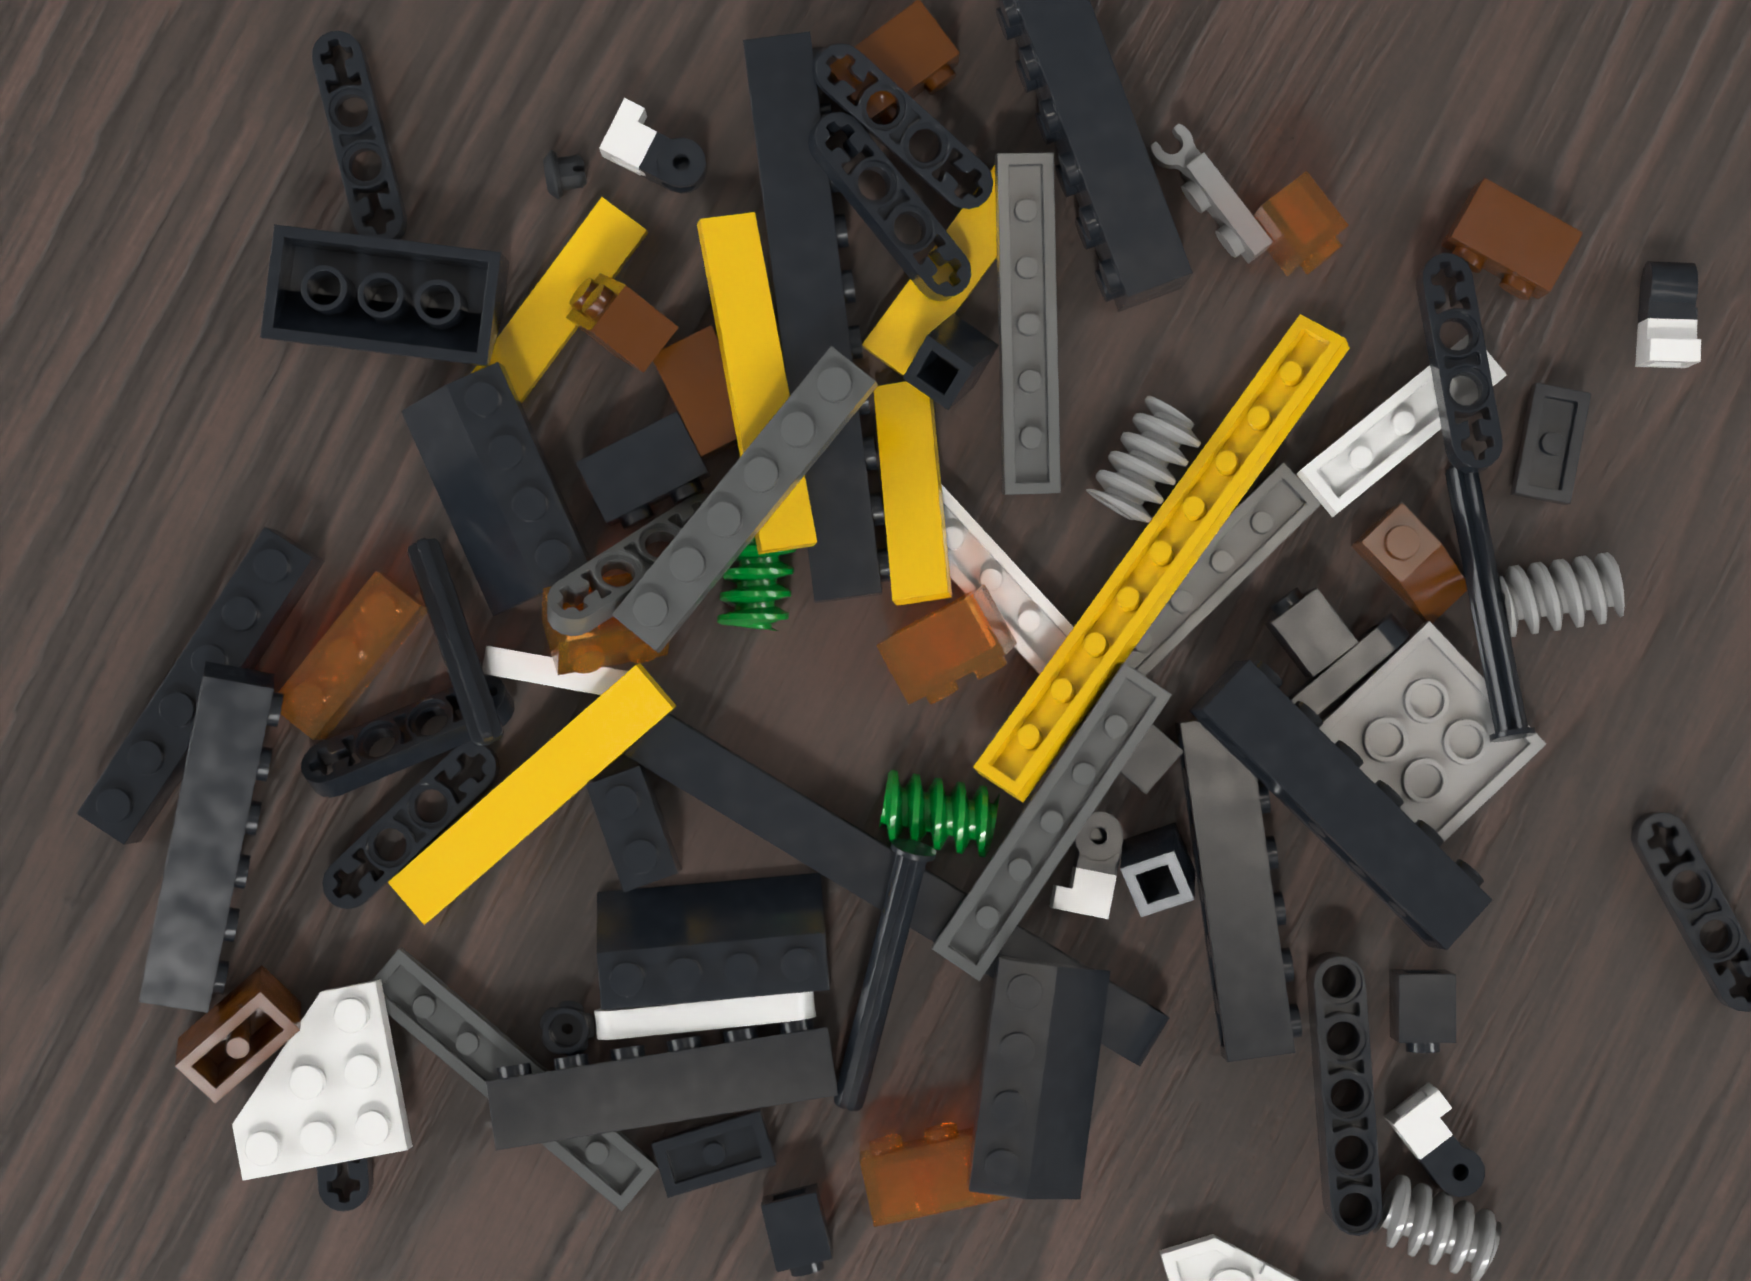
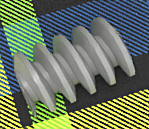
[1086,396,1201,523]
[1499,552,1625,637]
[1373,1174,1502,1281]

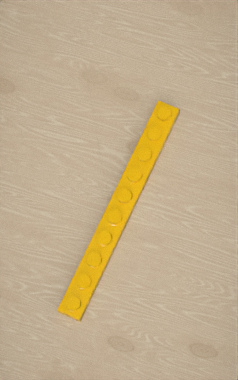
[973,314,1350,803]

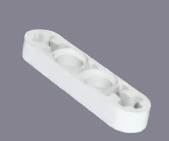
[594,992,816,1040]

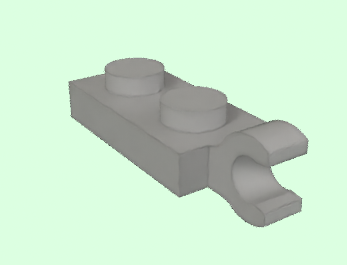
[1149,124,1273,264]

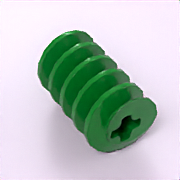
[717,537,797,631]
[879,769,1000,858]

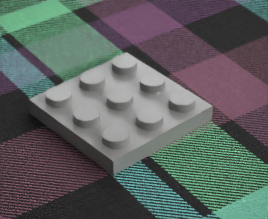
[1319,621,1546,841]

